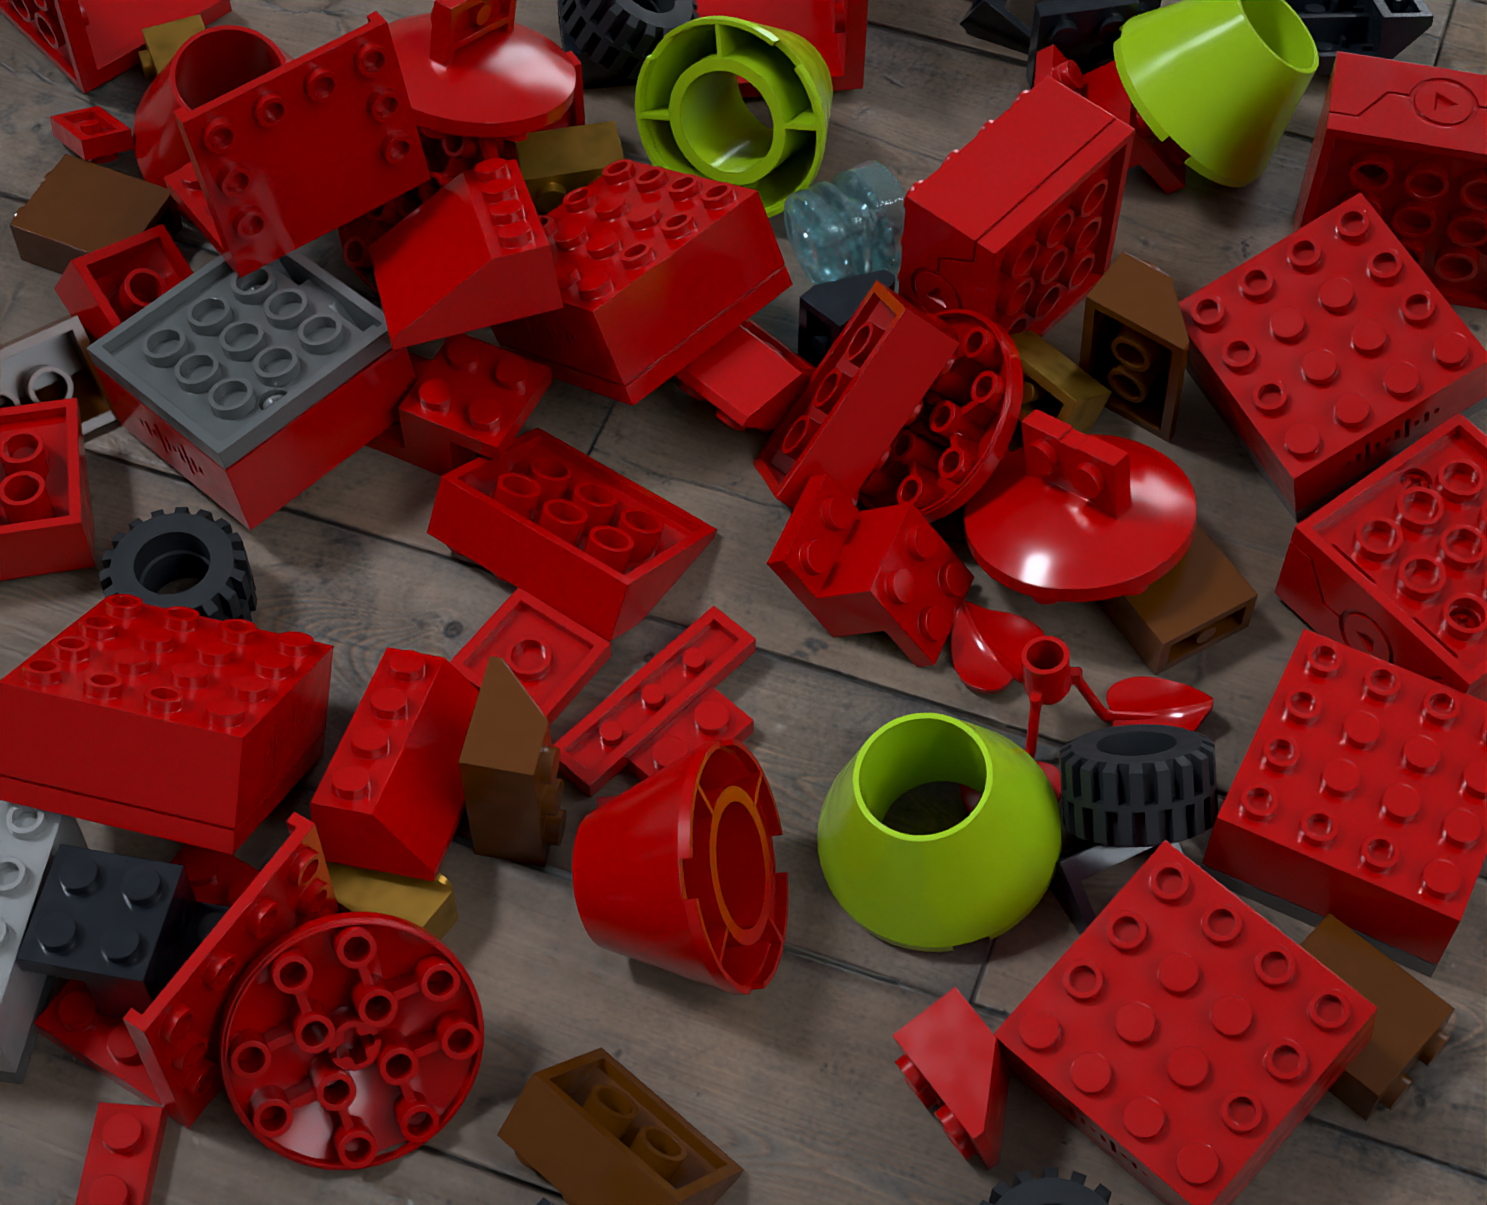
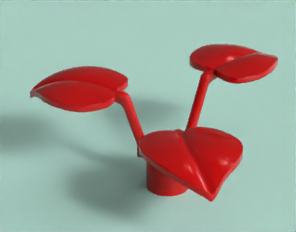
[951,601,1213,815]

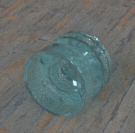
[784,159,906,285]

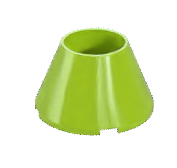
[1113,0,1319,187]
[635,16,833,218]
[817,713,1062,952]

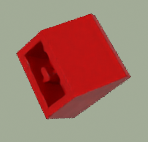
[675,318,816,433]
[892,987,1010,1170]

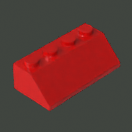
[753,280,960,509]
[310,647,479,882]

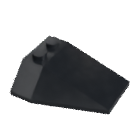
[1285,0,1434,75]

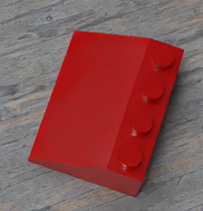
[368,158,564,350]
[0,397,96,581]
[427,427,717,642]

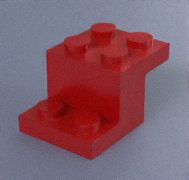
[1034,44,1189,194]
[366,333,552,476]
[766,473,974,667]

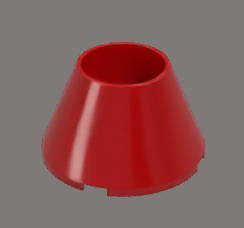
[133,25,294,222]
[572,738,789,996]

